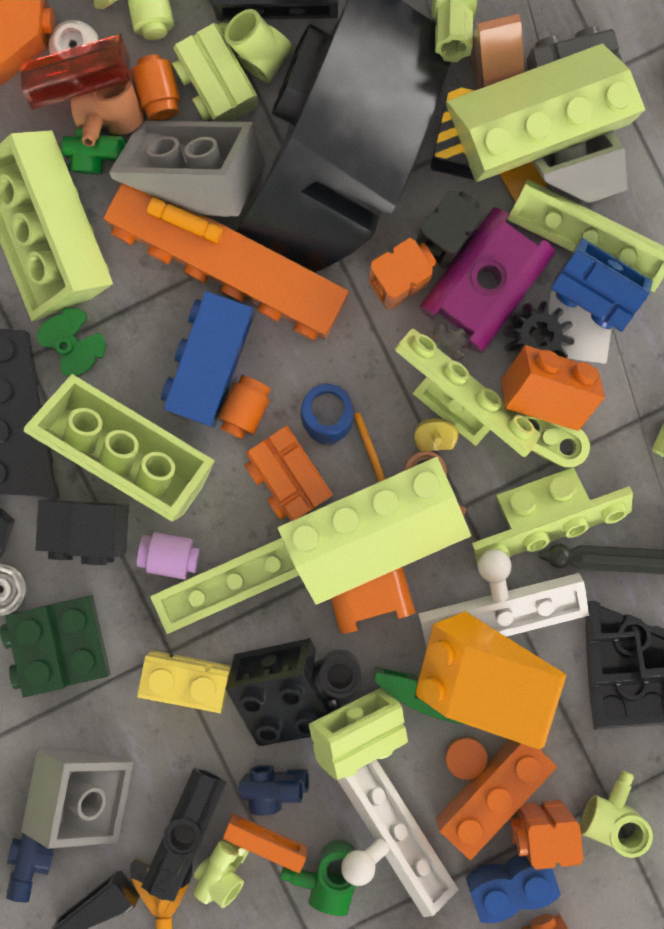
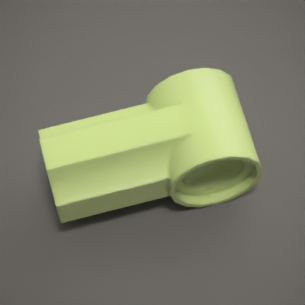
[431,0,478,62]

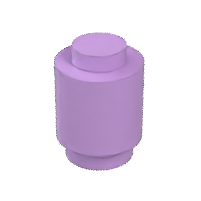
[137,532,200,580]

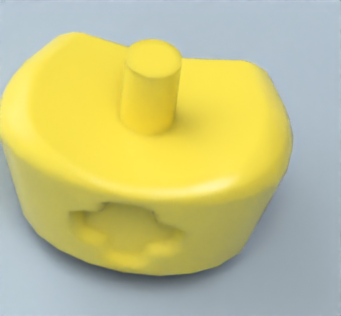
[414,418,458,452]

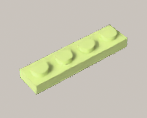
[507,179,664,292]
[150,537,299,634]

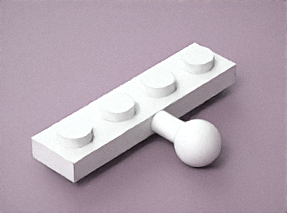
[418,549,589,649]
[338,759,459,917]

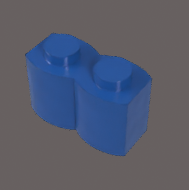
[466,854,561,923]

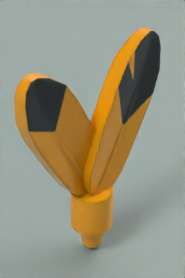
[130,859,193,929]

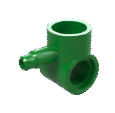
[280,840,356,916]

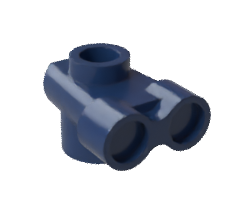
[239,765,309,816]
[6,833,54,903]

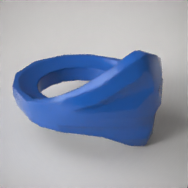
[300,383,354,446]

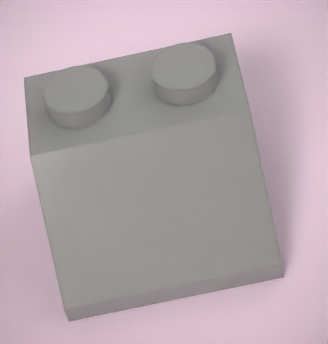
[21,749,134,849]

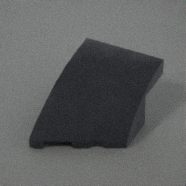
[586,601,664,730]

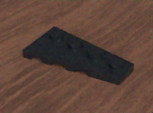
[0,329,60,497]

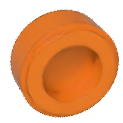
[445,736,488,780]

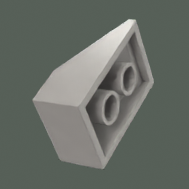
[109,121,265,217]

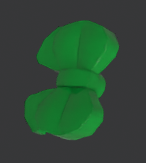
[37,308,107,377]

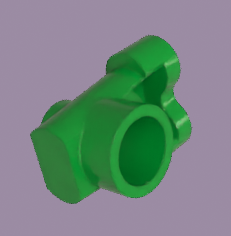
[61,128,128,175]

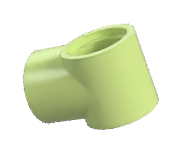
[218,9,294,83]
[580,770,653,858]

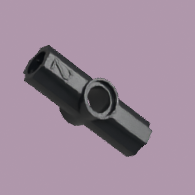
[141,767,227,902]

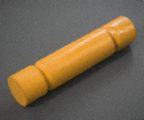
[147,197,223,243]

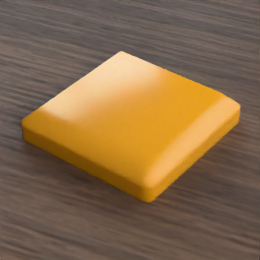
[499,162,547,202]

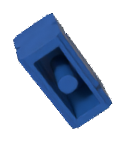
[551,238,653,332]

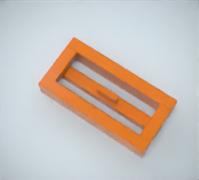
[222,813,307,874]

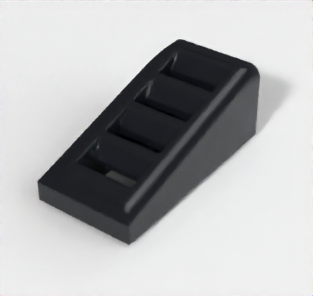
[51,871,140,929]

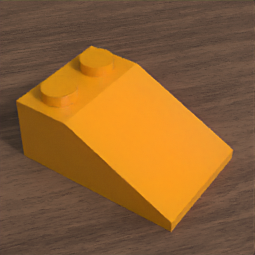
[415,611,567,750]

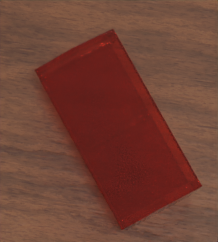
[20,34,131,110]

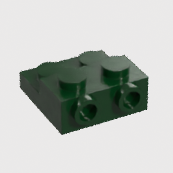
[0,595,111,698]

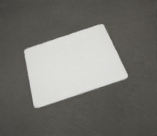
[544,291,612,364]

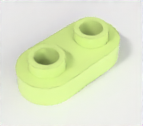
[516,412,590,468]

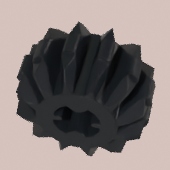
[503,301,574,362]

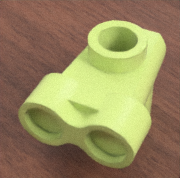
[193,840,250,908]

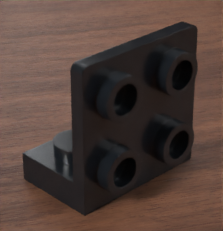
[226,638,329,746]

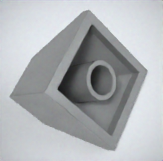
[532,132,628,203]

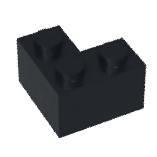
[35,500,129,565]

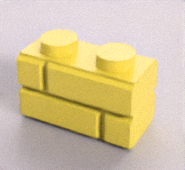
[138,650,231,713]

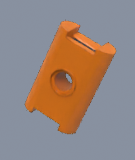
[307,513,416,634]

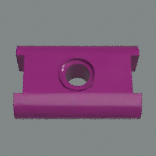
[419,207,556,353]

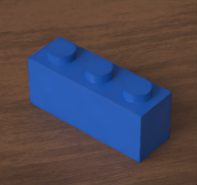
[161,291,255,428]

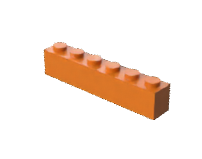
[103,183,349,341]

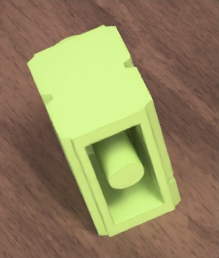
[172,23,259,122]
[309,688,408,780]

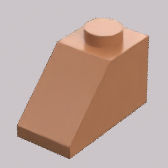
[469,13,525,90]

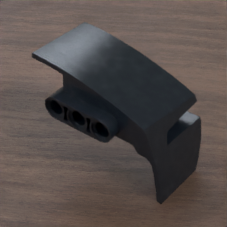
[236,0,451,273]

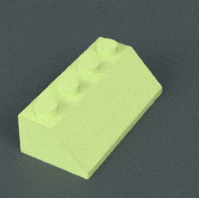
[445,43,645,182]
[0,130,113,322]
[24,374,215,522]
[278,457,471,605]

